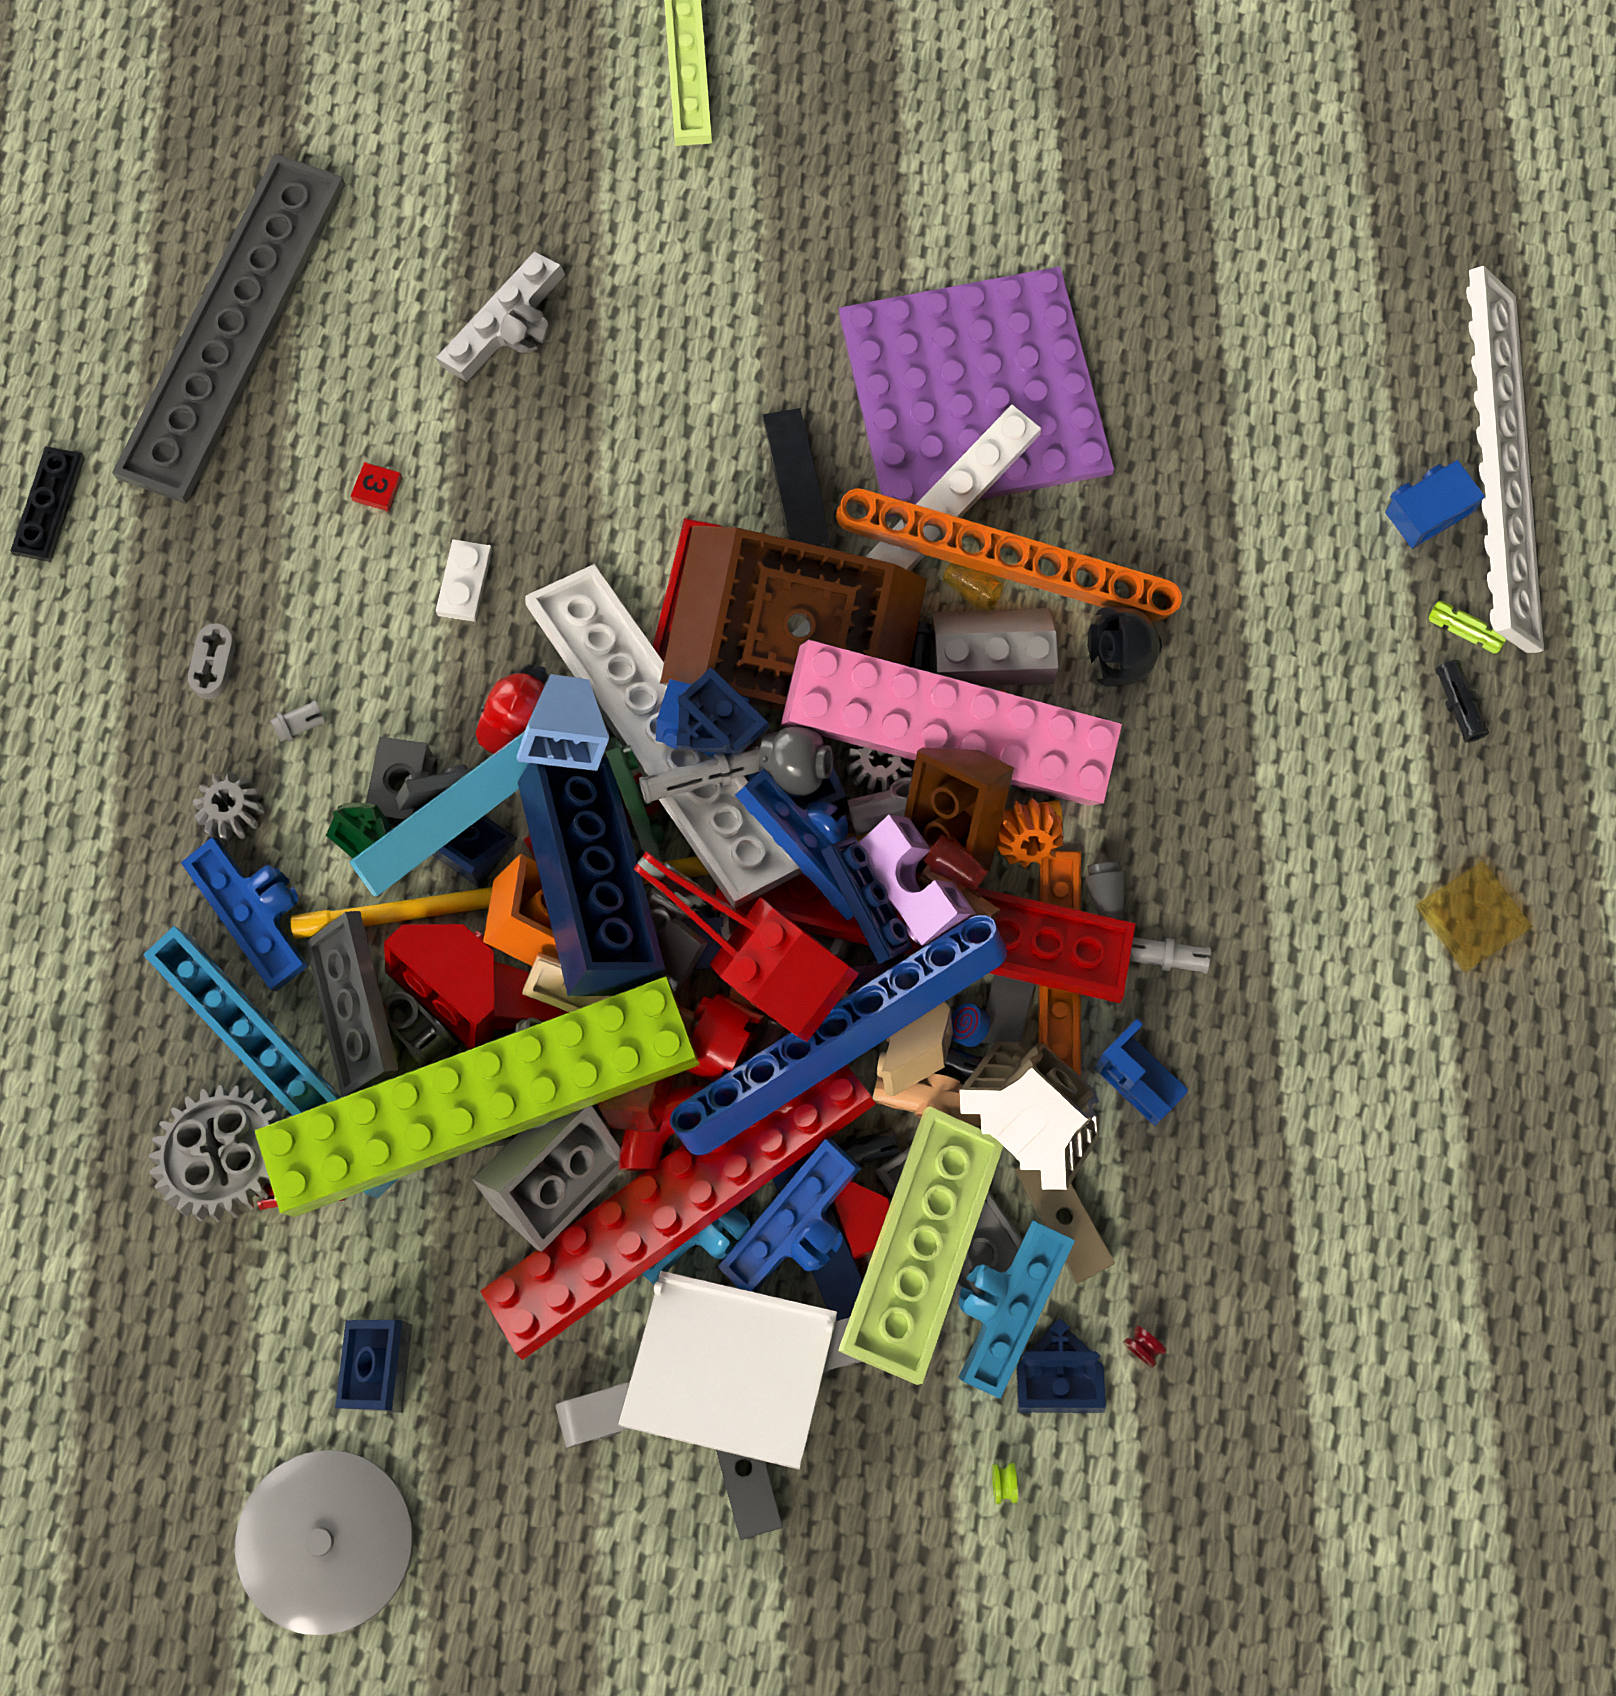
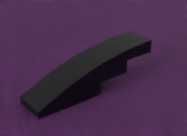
[763,408,831,548]

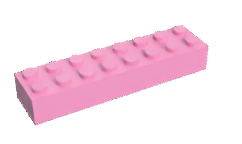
[781,640,1122,806]

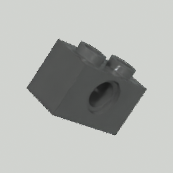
[366,737,437,827]

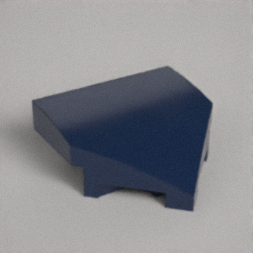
[676,667,769,754]
[1016,1318,1106,1413]

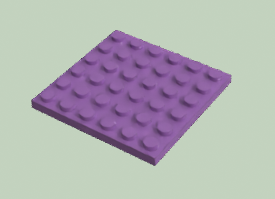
[839,266,1114,518]

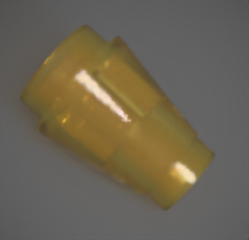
[942,563,1004,611]

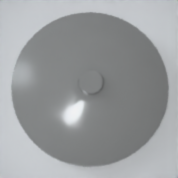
[235,1450,414,1635]

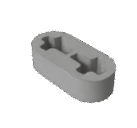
[188,623,236,699]

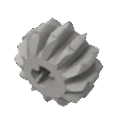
[846,745,914,795]
[193,771,265,842]

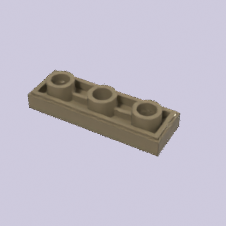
[1014,1167,1115,1285]

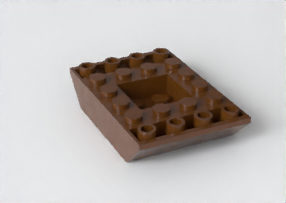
[660,526,927,711]

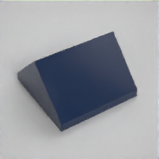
[432,815,517,888]
[335,1320,412,1413]

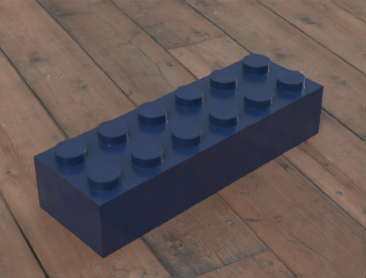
[517,757,666,996]

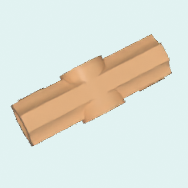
[873,1073,981,1129]

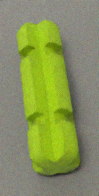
[1429,601,1506,653]

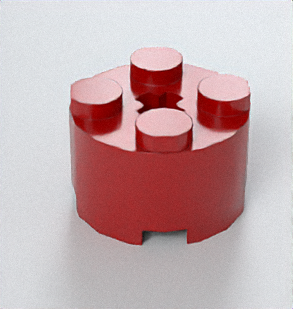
[686,993,765,1083]

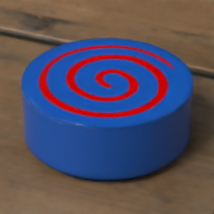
[951,1003,990,1047]

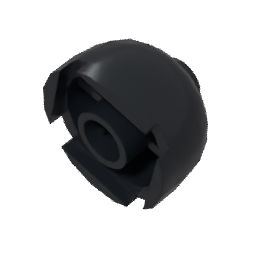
[1087,606,1162,687]

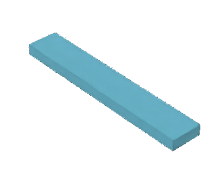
[349,731,529,896]

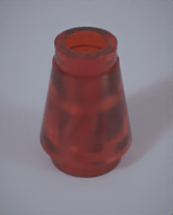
[923,834,989,892]

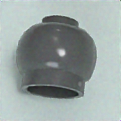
[759,725,833,796]

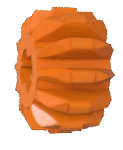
[996,797,1064,869]

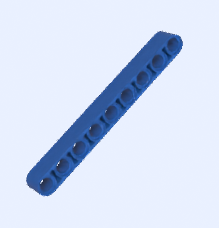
[670,915,1008,1155]

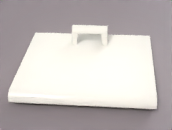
[619,1271,837,1470]

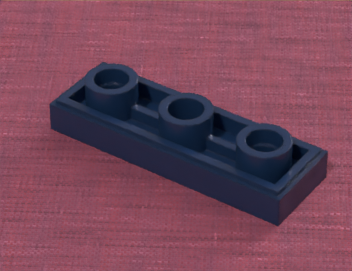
[821,836,912,964]

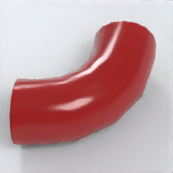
[618,1086,705,1171]

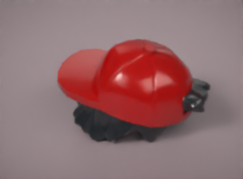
[476,664,549,754]

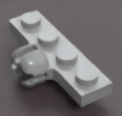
[436,251,565,382]

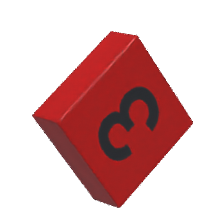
[350,462,402,512]

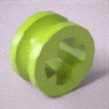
[992,1463,1018,1505]

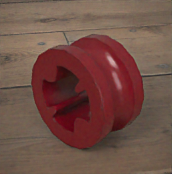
[1123,1325,1167,1368]

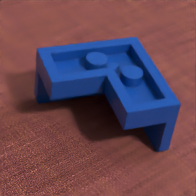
[1094,1018,1188,1126]

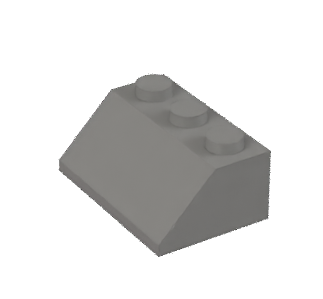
[931,608,1059,686]
[472,1106,621,1252]

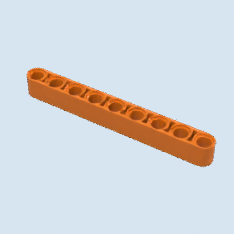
[836,488,1182,622]

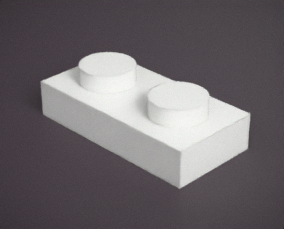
[436,539,492,622]

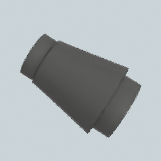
[1085,861,1125,920]

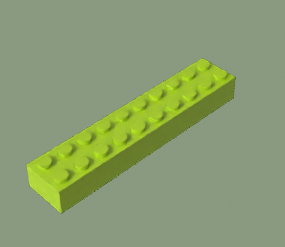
[254,977,700,1217]

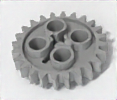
[149,1085,283,1222]

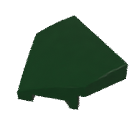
[325,803,393,858]

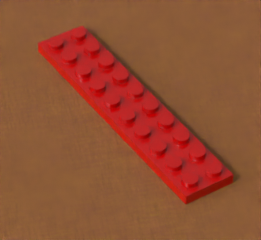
[713,873,1136,1003]
[480,1065,876,1360]

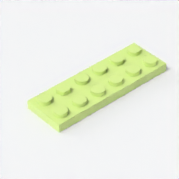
[838,1106,1003,1385]

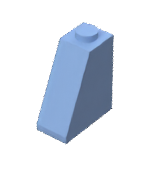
[517,674,609,771]

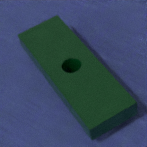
[605,736,666,859]

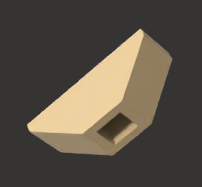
[877,1002,953,1096]

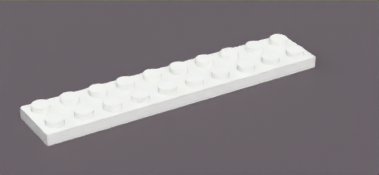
[1466,266,1544,653]
[525,564,803,908]

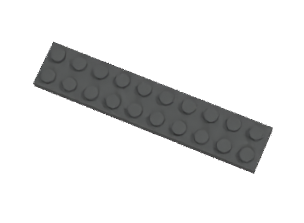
[112,153,345,504]

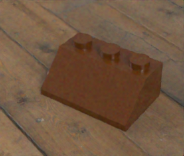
[904,748,1014,884]

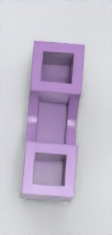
[859,815,977,946]

